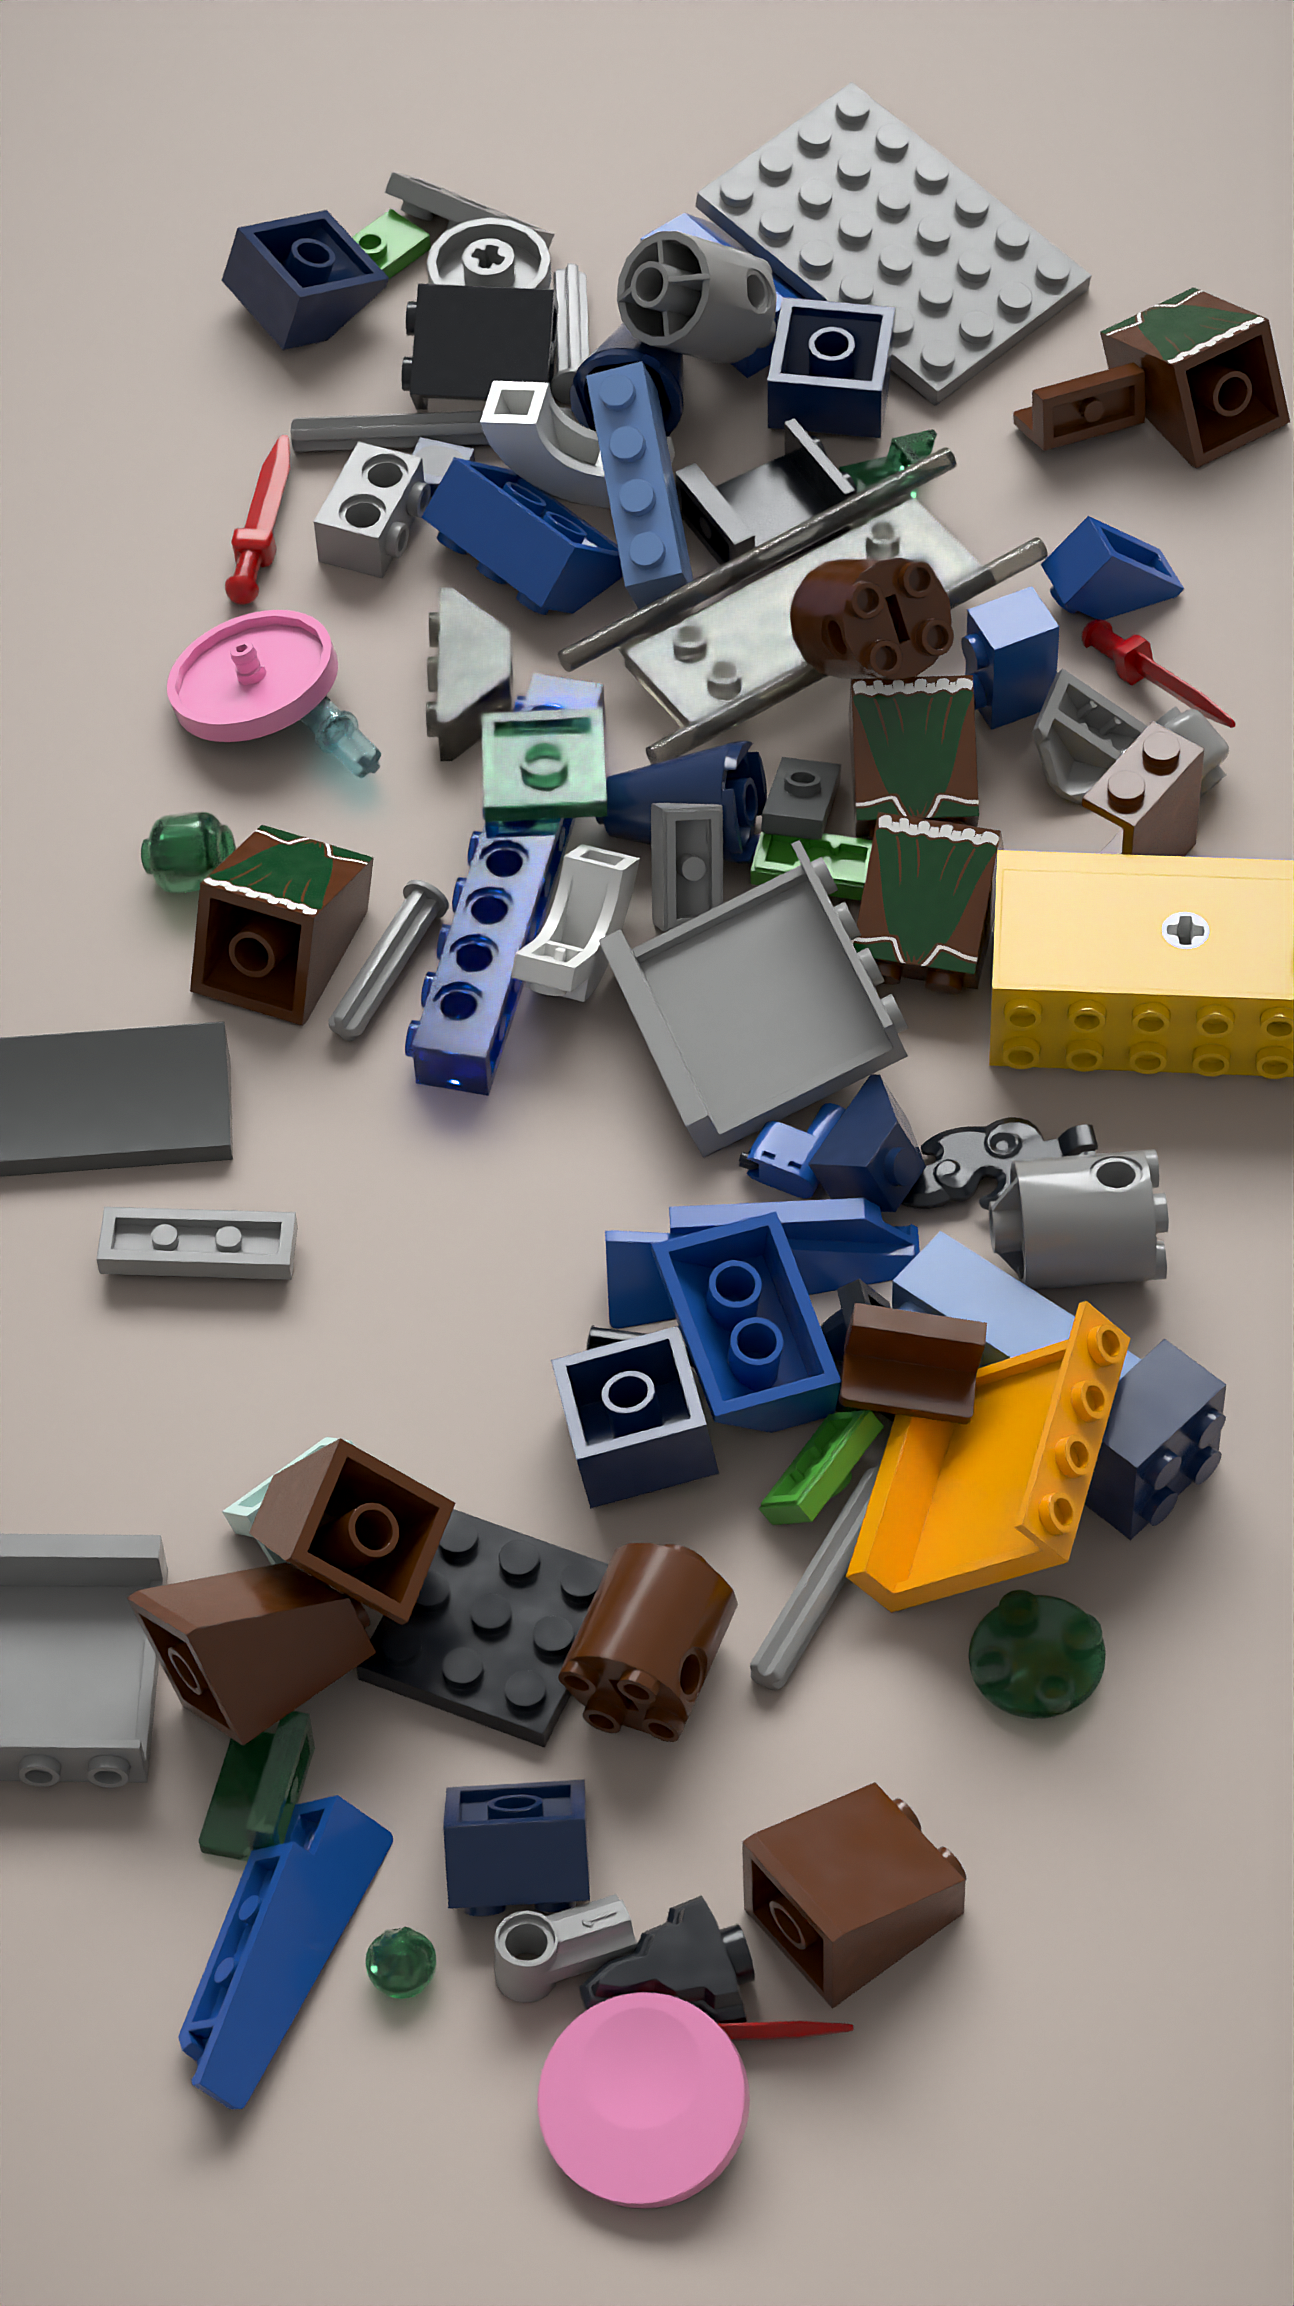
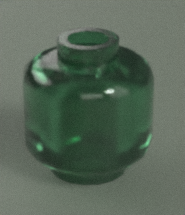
[141,811,236,894]

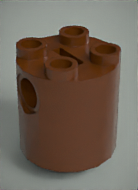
[789,557,954,680]
[558,1543,738,1742]

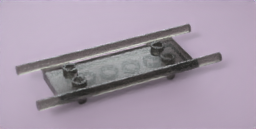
[558,447,1048,764]

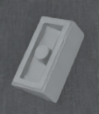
[651,803,723,931]

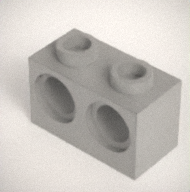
[314,441,431,578]

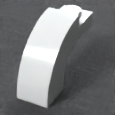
[480,381,675,509]
[511,844,640,1002]

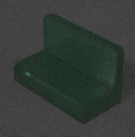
[199,1711,315,1861]

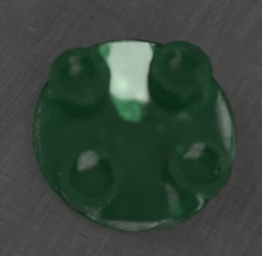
[969,1589,1106,1719]

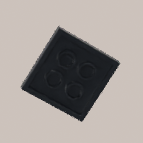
[356,1509,609,1747]

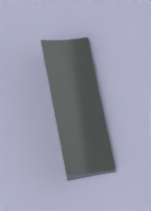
[0,1021,233,1177]

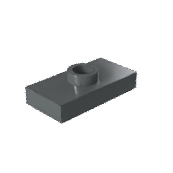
[761,757,841,840]

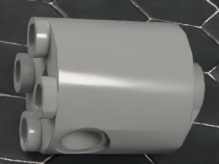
[617,231,777,363]
[989,1149,1169,1290]

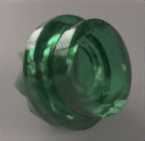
[365,1926,437,1999]

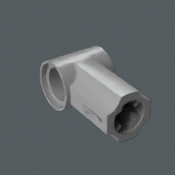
[494,1894,637,2003]

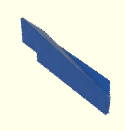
[605,1198,920,1329]
[178,1795,393,2110]

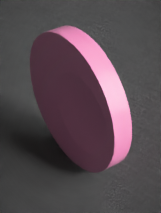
[167,610,338,742]
[537,1993,750,2209]

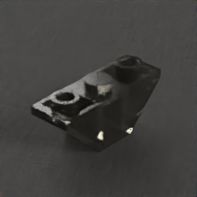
[426,588,513,761]

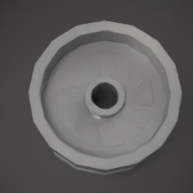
[427,217,552,289]

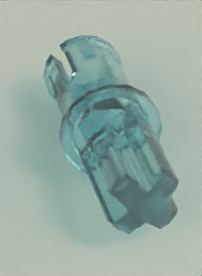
[300,696,381,778]

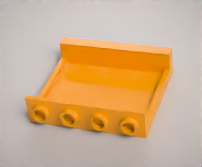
[846,1301,1131,1613]

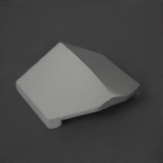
[1032,668,1147,804]

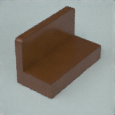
[1013,362,1145,451]
[839,1303,987,1424]

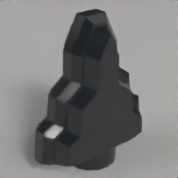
[579,1895,755,2024]

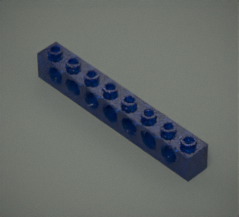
[405,673,606,1096]

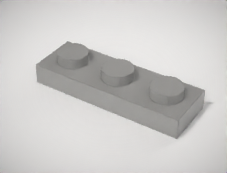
[385,172,554,251]
[97,1207,298,1280]

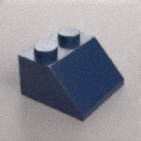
[221,210,389,350]
[767,297,896,438]
[443,1779,590,1916]

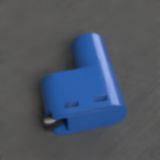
[739,1103,846,1199]

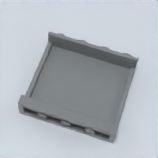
[599,840,908,1158]
[0,1534,168,1788]

